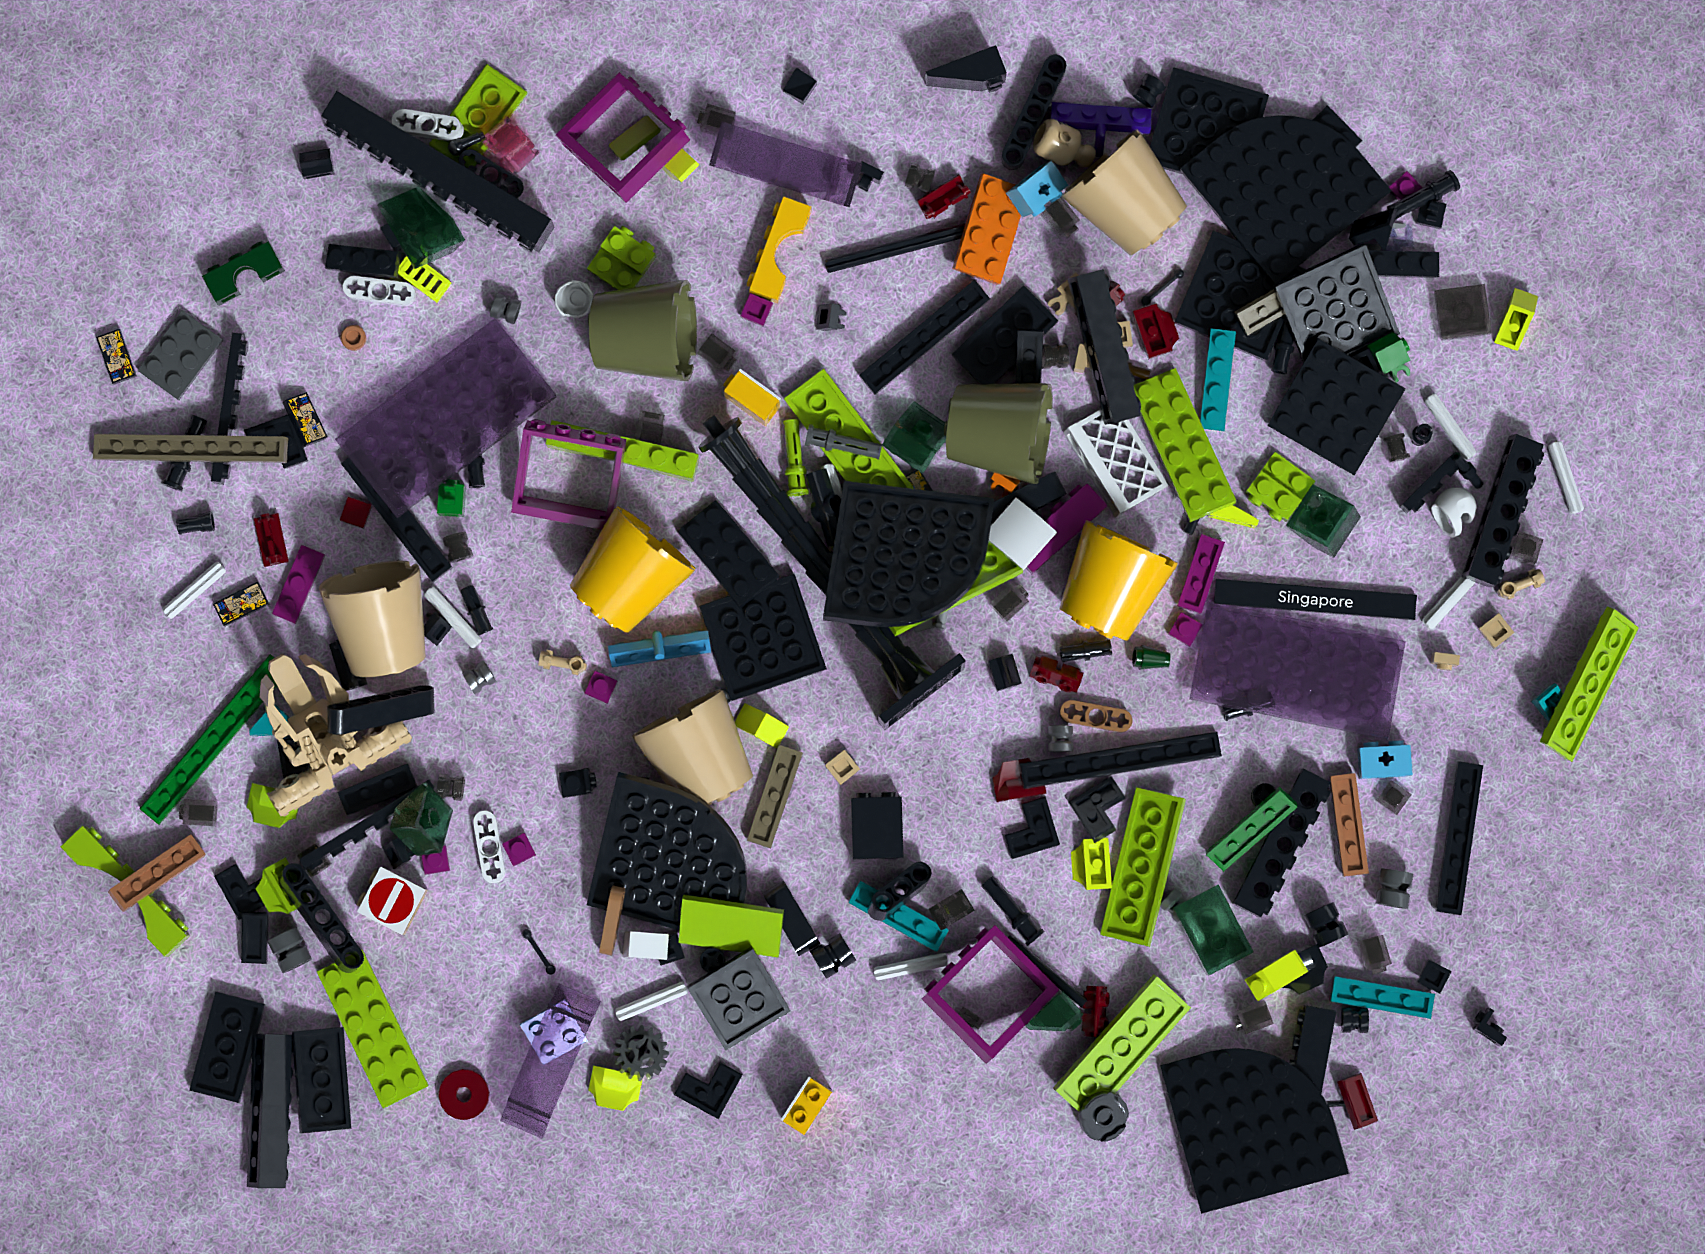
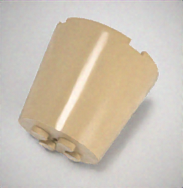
[1061,129,1187,256]
[319,561,426,677]
[632,689,753,806]

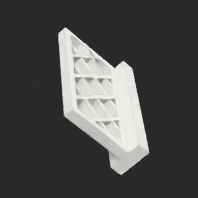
[1063,409,1169,518]

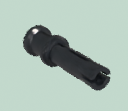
[1387,170,1460,220]
[161,415,207,492]
[981,876,1045,946]

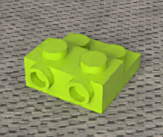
[587,226,657,290]
[1245,452,1315,522]

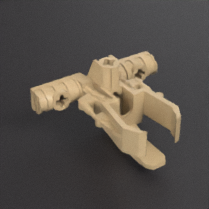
[260,654,412,816]

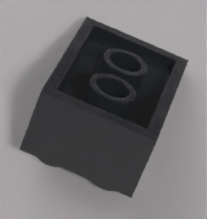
[925,45,1007,93]

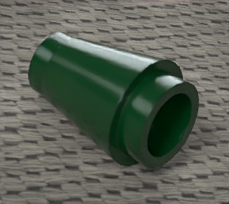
[1132,645,1171,670]

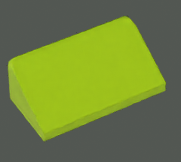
[609,116,661,161]

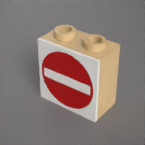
[357,867,428,935]

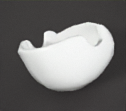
[555,280,594,318]

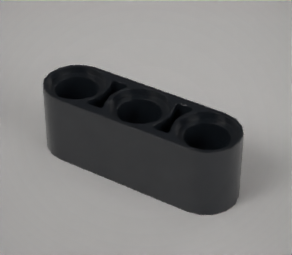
[867,862,932,921]
[762,880,821,956]

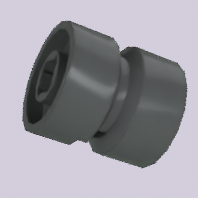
[1375,868,1414,909]
[267,927,312,973]

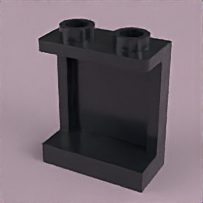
[851,792,904,860]

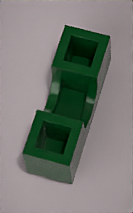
[202,241,285,306]

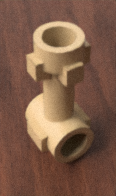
[1497,569,1545,600]
[538,650,587,676]

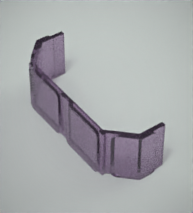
[709,122,862,208]
[500,983,602,1139]

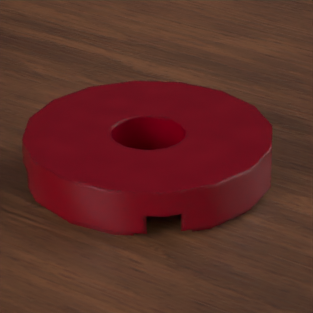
[439,1069,490,1120]

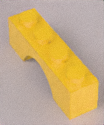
[746,197,812,304]

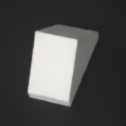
[623,931,669,960]

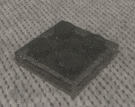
[1434,284,1492,341]

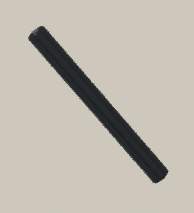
[825,223,966,273]

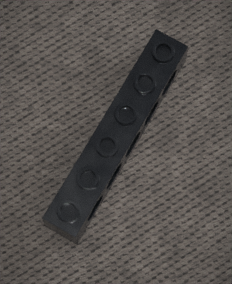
[1461,434,1544,587]
[1232,768,1332,918]

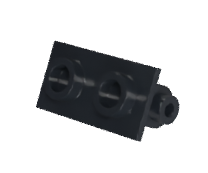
[329,640,368,691]

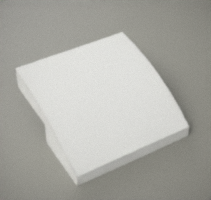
[989,498,1057,570]

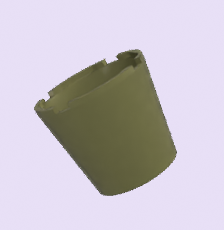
[588,280,697,381]
[944,383,1053,484]

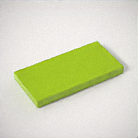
[429,64,528,168]
[679,895,784,958]

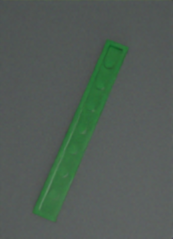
[139,654,277,825]

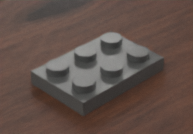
[138,311,223,400]

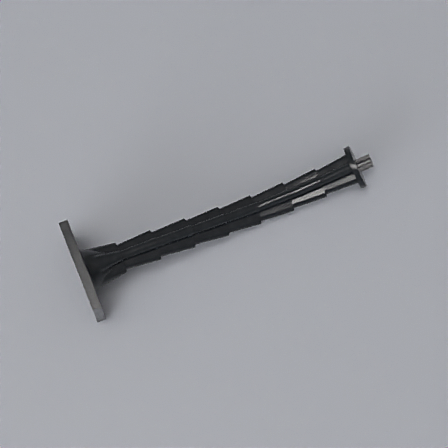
[698,415,966,731]

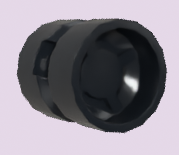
[1304,902,1348,948]
[810,933,857,979]

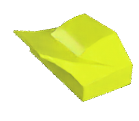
[1071,838,1112,890]
[588,1065,643,1111]

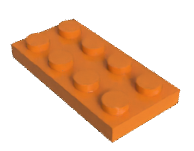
[952,173,1021,285]

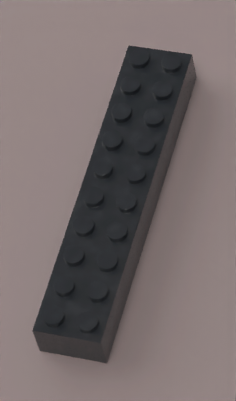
[321,91,555,253]

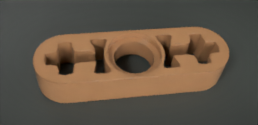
[1060,700,1133,733]
[599,885,625,956]

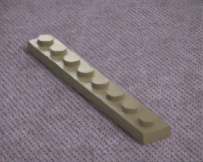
[93,434,288,463]

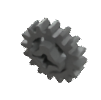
[613,1025,669,1081]

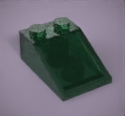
[377,186,465,269]
[1173,884,1254,976]

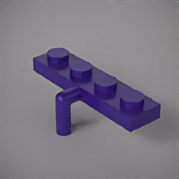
[1051,102,1152,157]

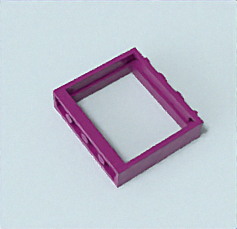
[556,72,690,203]
[511,419,627,530]
[922,925,1059,1064]

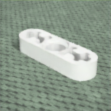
[392,109,464,141]
[343,276,416,306]
[473,811,506,883]

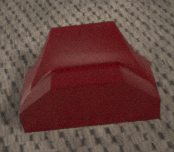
[1132,303,1180,360]
[992,758,1047,802]

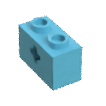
[1006,161,1068,217]
[1357,741,1413,779]

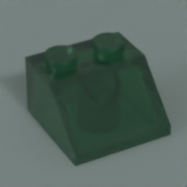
[882,401,946,474]
[1286,484,1361,558]
[390,783,453,856]
[1024,991,1084,1032]

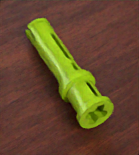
[783,419,809,497]

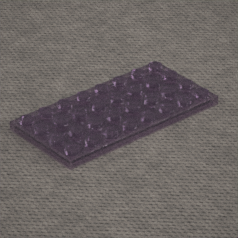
[335,318,557,518]
[1189,601,1406,740]

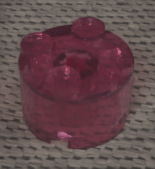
[482,116,540,174]

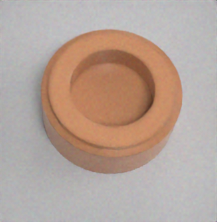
[341,325,367,351]

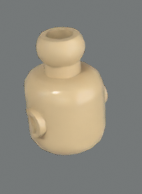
[1033,119,1096,168]

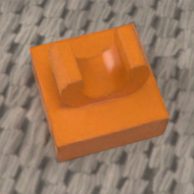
[991,473,1021,497]

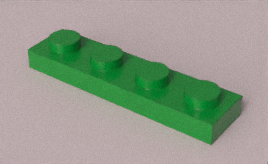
[1206,786,1297,872]

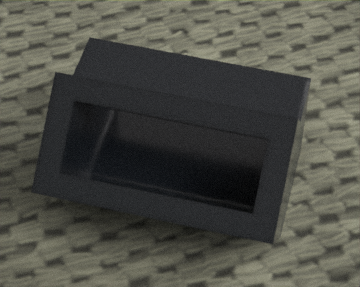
[299,148,335,180]
[988,654,1022,692]

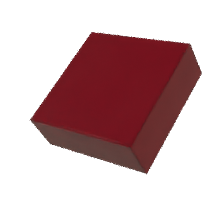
[340,497,372,529]

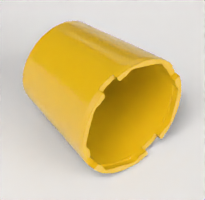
[569,506,695,633]
[1059,520,1178,641]

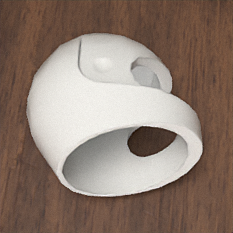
[1431,487,1477,538]

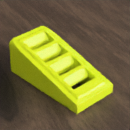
[398,252,452,303]
[1207,505,1259,528]

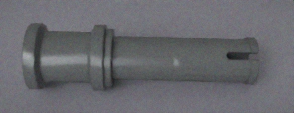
[804,424,882,460]

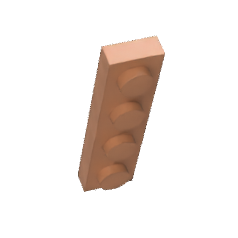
[1329,773,1369,877]
[108,834,206,912]

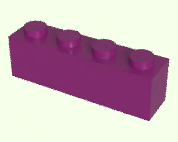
[1026,483,1108,575]

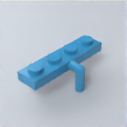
[608,631,711,668]

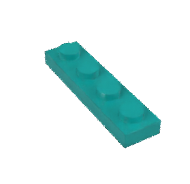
[1200,329,1236,431]
[848,881,949,952]
[1330,976,1435,1019]

